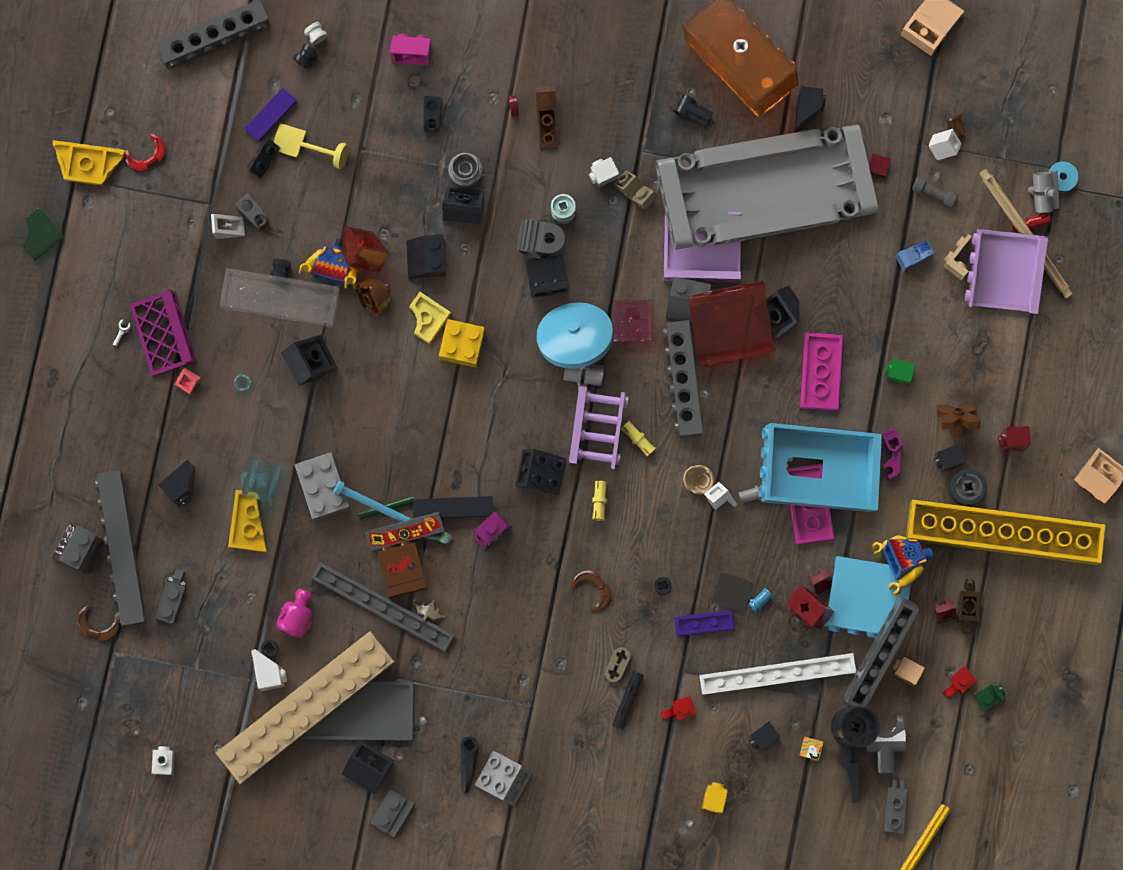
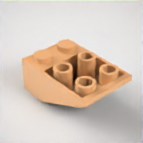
[901,0,964,56]

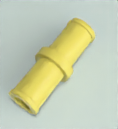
[621,421,656,456]
[592,481,607,521]

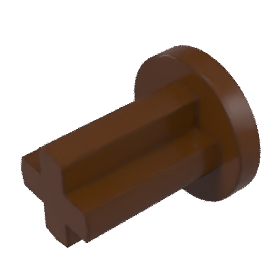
[946,114,966,137]

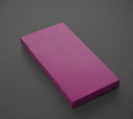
[800,332,843,411]
[786,463,835,545]

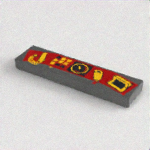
[365,512,445,551]

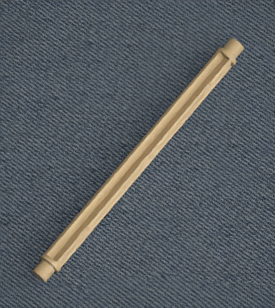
[979,169,1072,298]

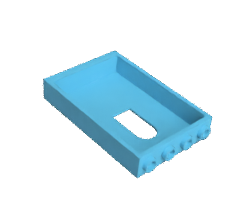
[759,423,882,512]

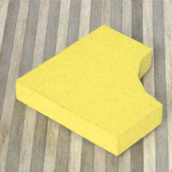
[409,292,451,344]

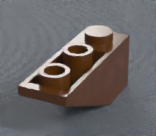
[535,87,559,148]

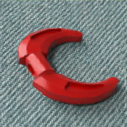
[125,134,166,171]

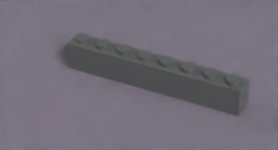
[95,470,147,627]

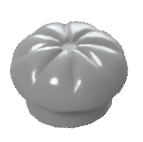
[448,153,482,186]

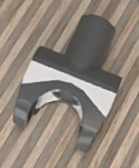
[865,715,906,773]

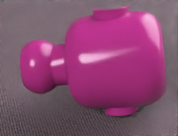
[276,589,313,638]

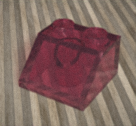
[613,300,652,341]

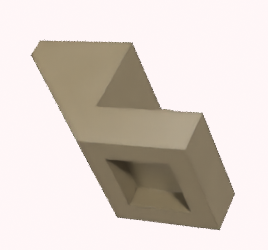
[614,171,658,209]

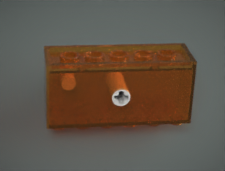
[682,0,799,118]

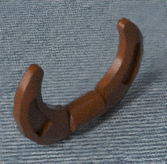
[571,570,611,611]
[77,606,120,641]

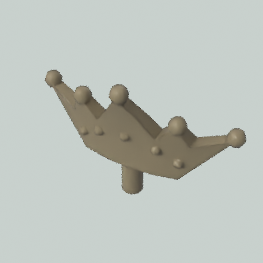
[413,600,445,622]

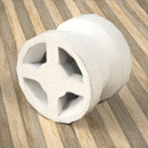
[304,22,328,45]

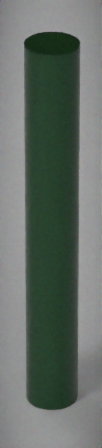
[358,495,414,520]

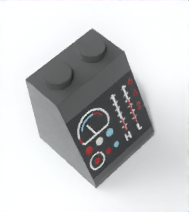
[51,523,103,574]

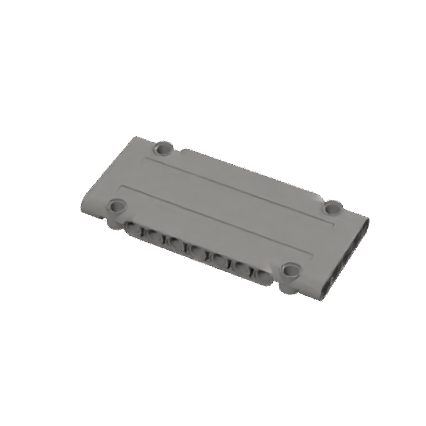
[656,124,878,250]

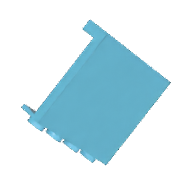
[824,556,911,638]

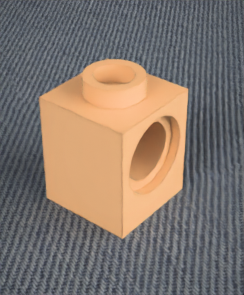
[892,657,924,686]

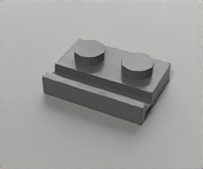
[370,789,414,838]

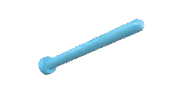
[333,481,412,522]

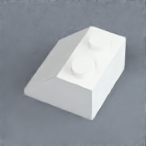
[251,650,287,691]

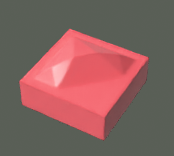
[175,367,201,395]

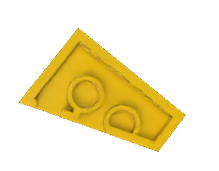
[228,490,267,552]

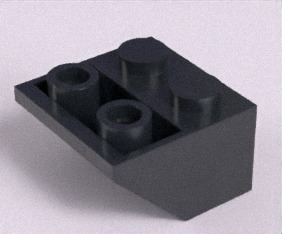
[342,740,395,794]

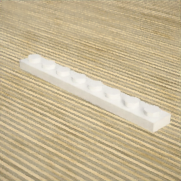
[699,653,856,695]

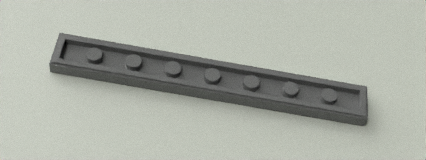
[311,562,455,653]

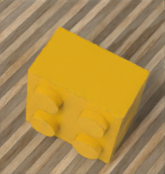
[439,319,485,368]

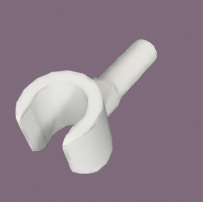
[113,320,131,346]

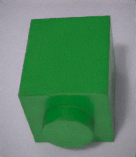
[885,358,915,385]

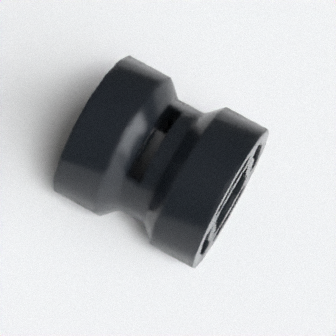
[292,43,319,69]
[269,258,292,282]

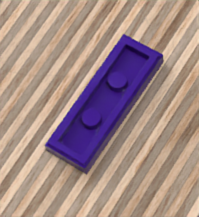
[245,87,297,142]
[674,610,734,637]

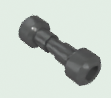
[912,177,959,208]

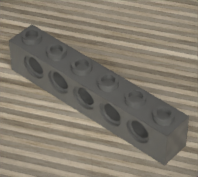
[156,0,270,68]
[663,320,703,438]
[843,596,919,707]

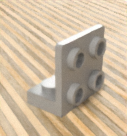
[475,751,533,806]

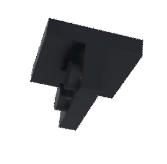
[442,187,484,225]

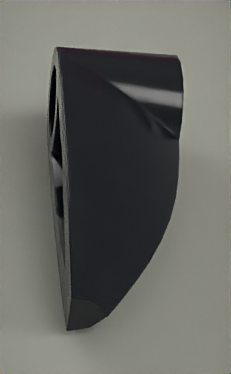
[460,736,479,793]

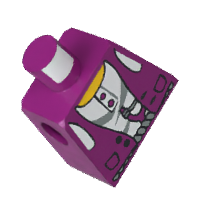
[472,512,512,551]

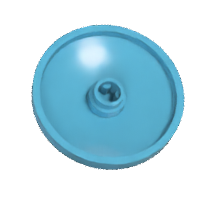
[537,302,614,369]

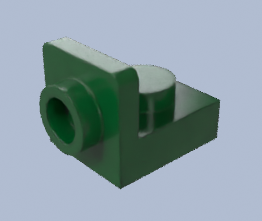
[973,683,1006,712]

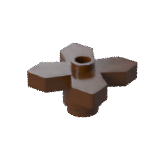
[937,404,980,437]

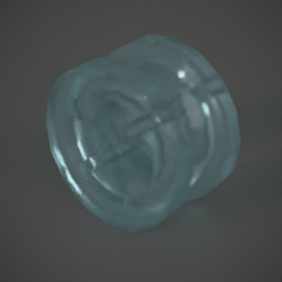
[234,374,251,392]

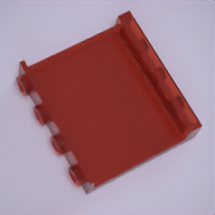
[687,281,776,367]

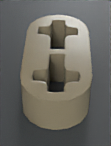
[605,647,630,683]

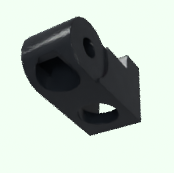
[423,96,442,132]

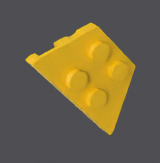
[52,140,126,186]

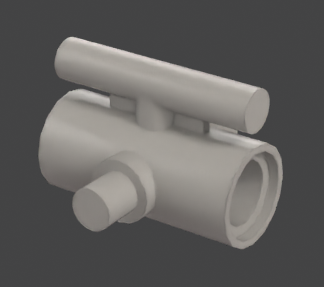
[1028,170,1060,213]
[563,364,605,391]

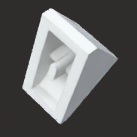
[211,214,245,239]

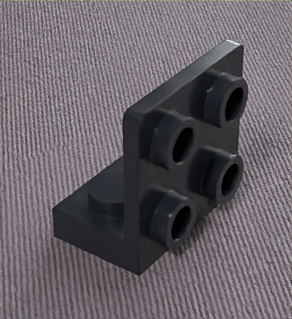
[526,255,569,298]
[515,449,566,495]

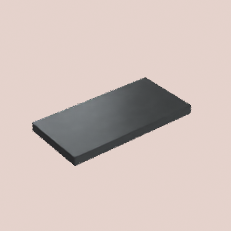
[297,681,414,741]

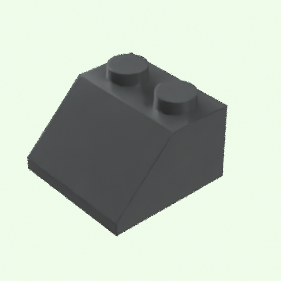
[665,277,711,325]

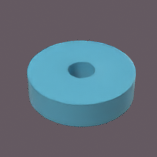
[1048,161,1078,193]

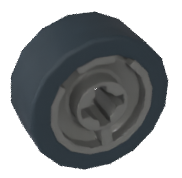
[949,469,987,507]

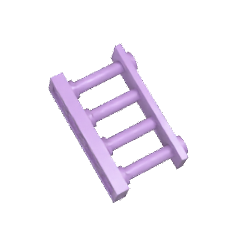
[569,386,628,469]

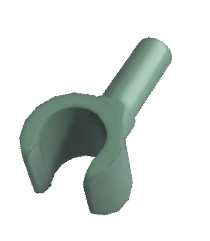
[424,532,453,545]

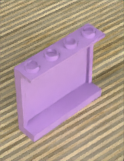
[664,212,742,283]
[965,229,1048,314]

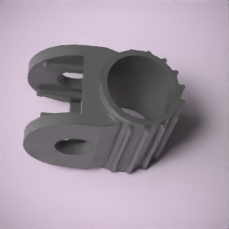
[517,219,565,259]

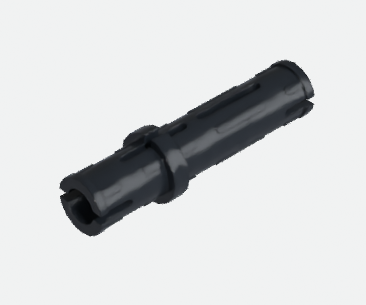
[612,671,644,729]

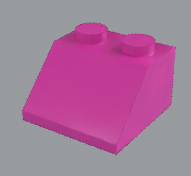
[390,34,431,66]

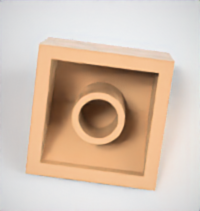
[1074,448,1123,503]

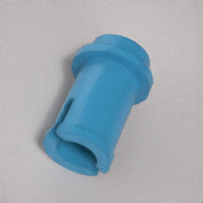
[748,588,773,613]

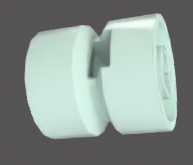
[551,194,576,224]

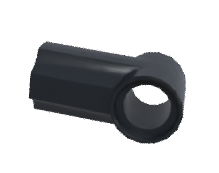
[673,94,714,128]

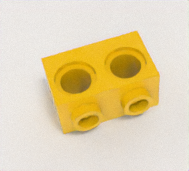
[702,782,728,814]

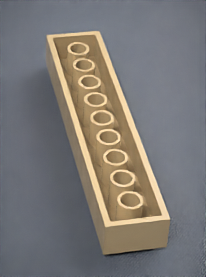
[216,631,395,784]

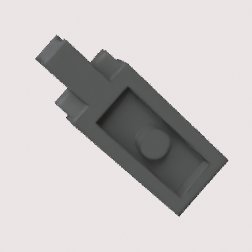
[155,569,186,624]

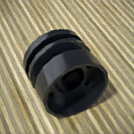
[830,706,880,748]

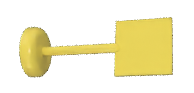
[273,123,349,169]

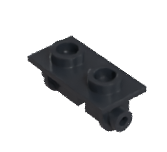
[246,138,281,179]

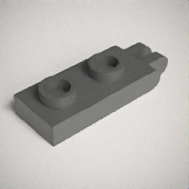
[883,779,907,834]

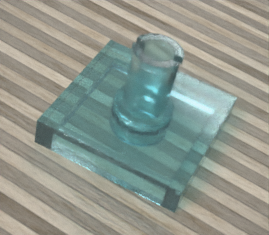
[240,457,281,504]

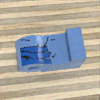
[896,240,935,272]

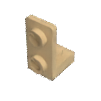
[944,234,972,280]

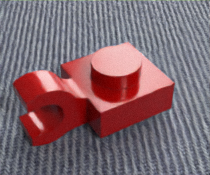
[942,666,977,698]
[660,696,696,721]

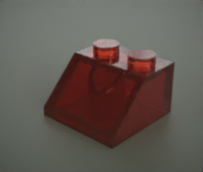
[342,226,390,272]

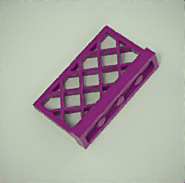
[130,289,197,377]

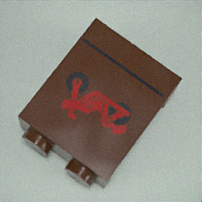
[378,541,427,599]

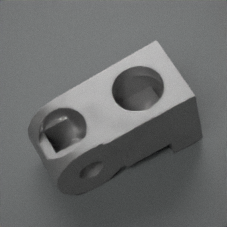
[235,193,270,231]

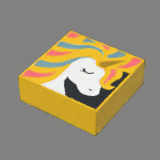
[799,737,823,761]

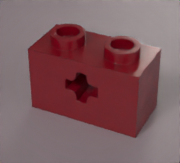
[998,426,1031,452]
[786,585,835,630]

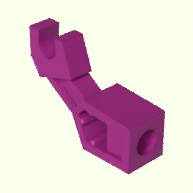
[882,427,903,480]

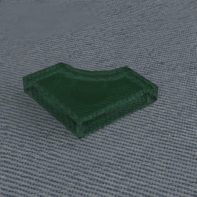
[22,207,64,260]

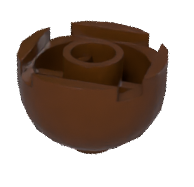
[355,278,392,317]

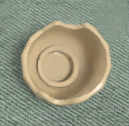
[683,465,715,495]

